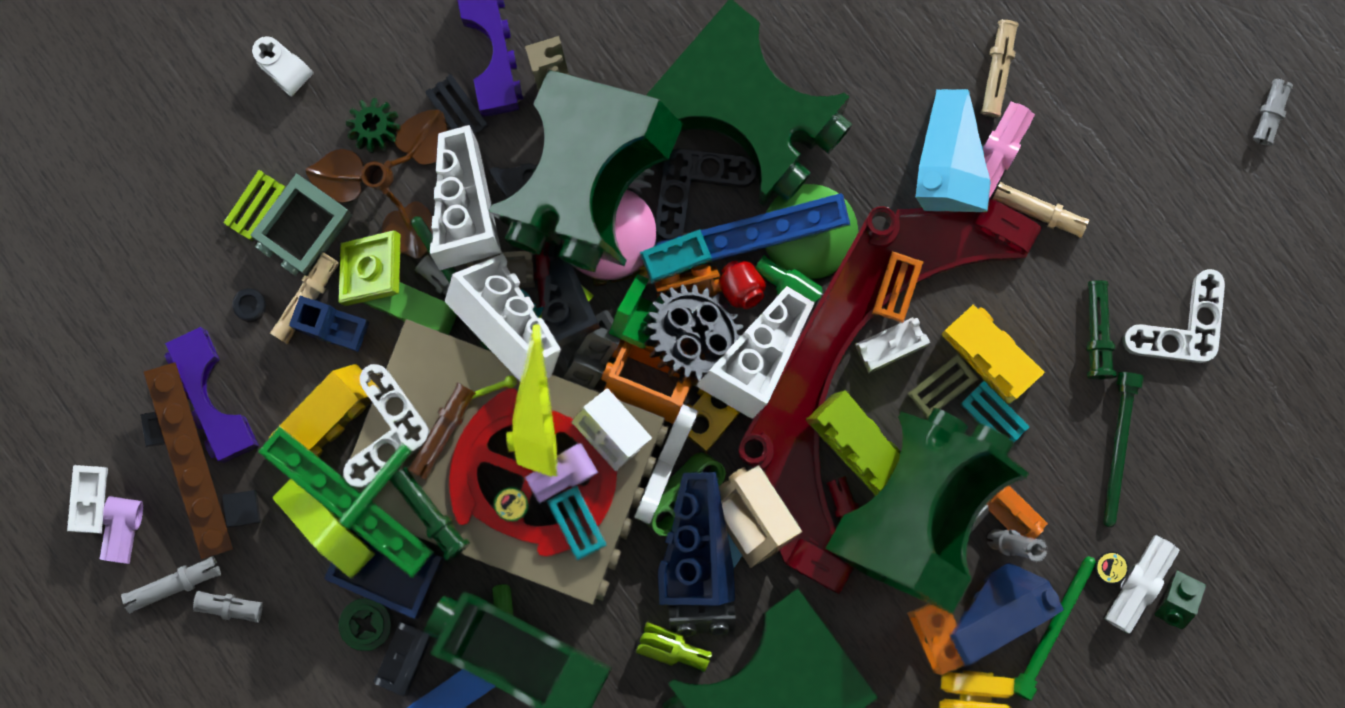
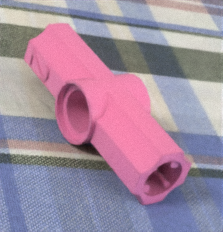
[983,102,1035,198]

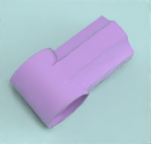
[525,443,598,502]
[100,496,143,564]

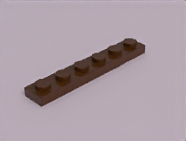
[143,362,233,559]

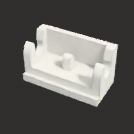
[855,317,930,374]
[572,389,652,471]
[67,465,108,534]

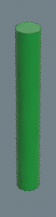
[339,443,413,529]

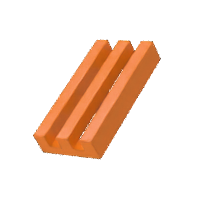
[872,252,923,323]

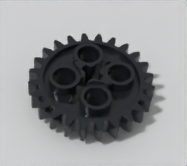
[642,284,744,386]

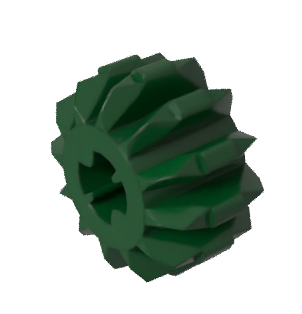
[345,98,401,153]

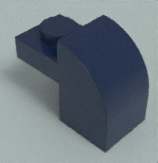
[289,296,370,352]

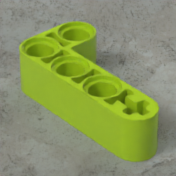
[272,479,375,579]

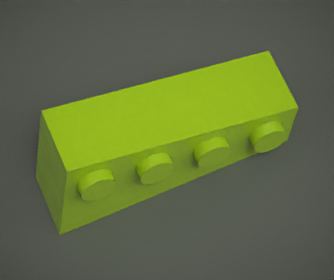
[805,390,901,496]

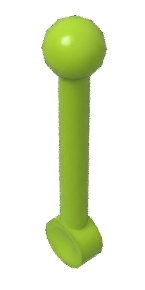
[472,375,517,399]

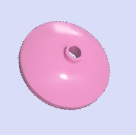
[561,190,656,280]

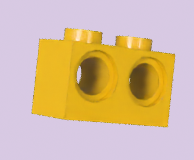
[686,389,741,453]

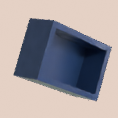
[324,528,445,619]

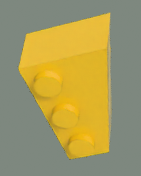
[941,305,1045,404]
[268,364,379,457]

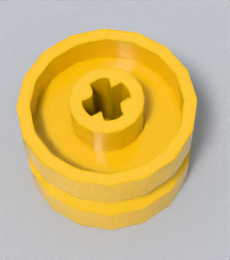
[939,670,1015,708]

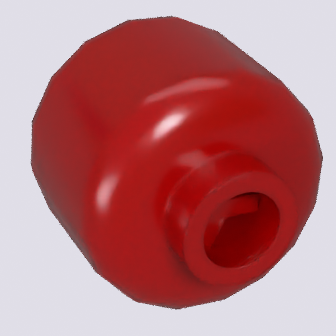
[718,261,766,309]

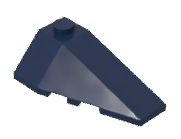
[658,472,735,605]
[950,563,1064,666]

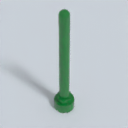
[1014,556,1096,701]

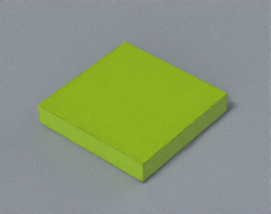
[339,231,401,306]

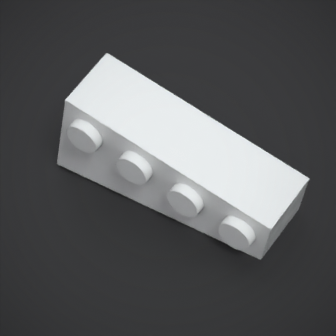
[430,125,502,270]
[445,254,561,382]
[696,287,814,419]

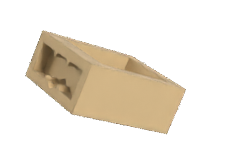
[719,465,802,568]

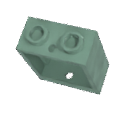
[251,173,353,276]

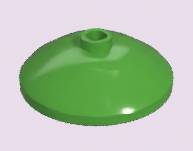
[765,184,858,280]

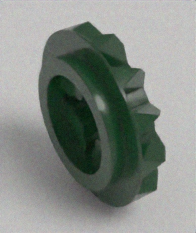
[339,598,392,651]

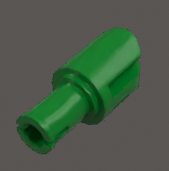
[755,255,822,311]

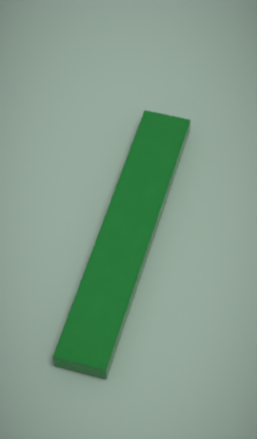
[258,426,434,578]

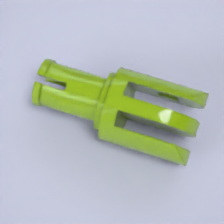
[636,622,712,672]

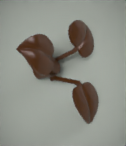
[305,110,447,259]

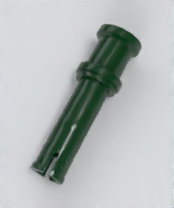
[1086,280,1117,380]
[389,467,470,562]

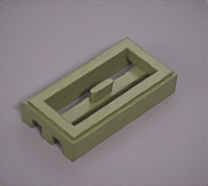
[907,354,978,419]

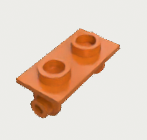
[654,264,721,297]
[986,486,1048,539]

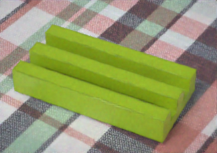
[223,170,286,241]

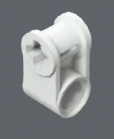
[252,36,313,96]

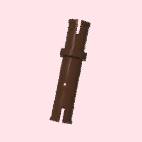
[408,382,476,480]

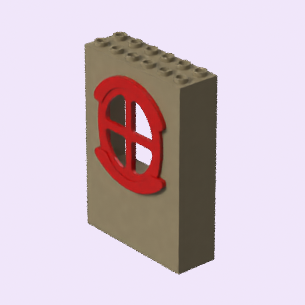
[343,319,668,605]

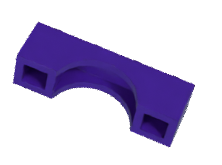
[458,0,523,117]
[165,327,259,463]

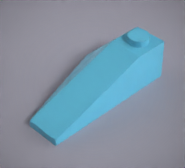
[916,90,991,212]

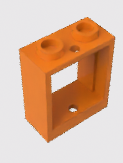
[601,339,692,424]
[907,604,965,675]

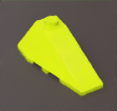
[507,325,558,477]

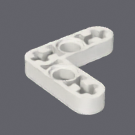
[1122,269,1225,363]
[344,364,430,488]
[634,404,698,524]

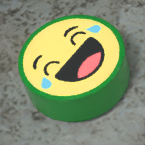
[494,488,529,522]

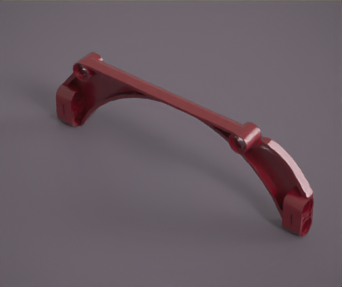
[738,199,1042,594]

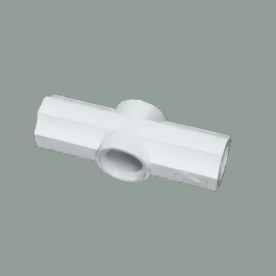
[1104,535,1180,634]

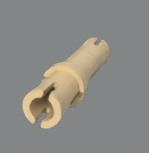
[981,19,1019,118]
[992,182,1089,238]
[270,252,340,344]

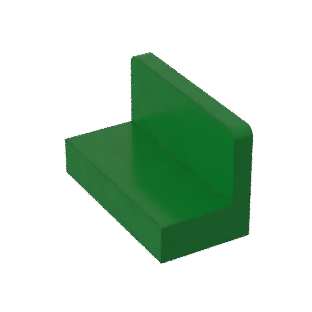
[609,274,653,349]

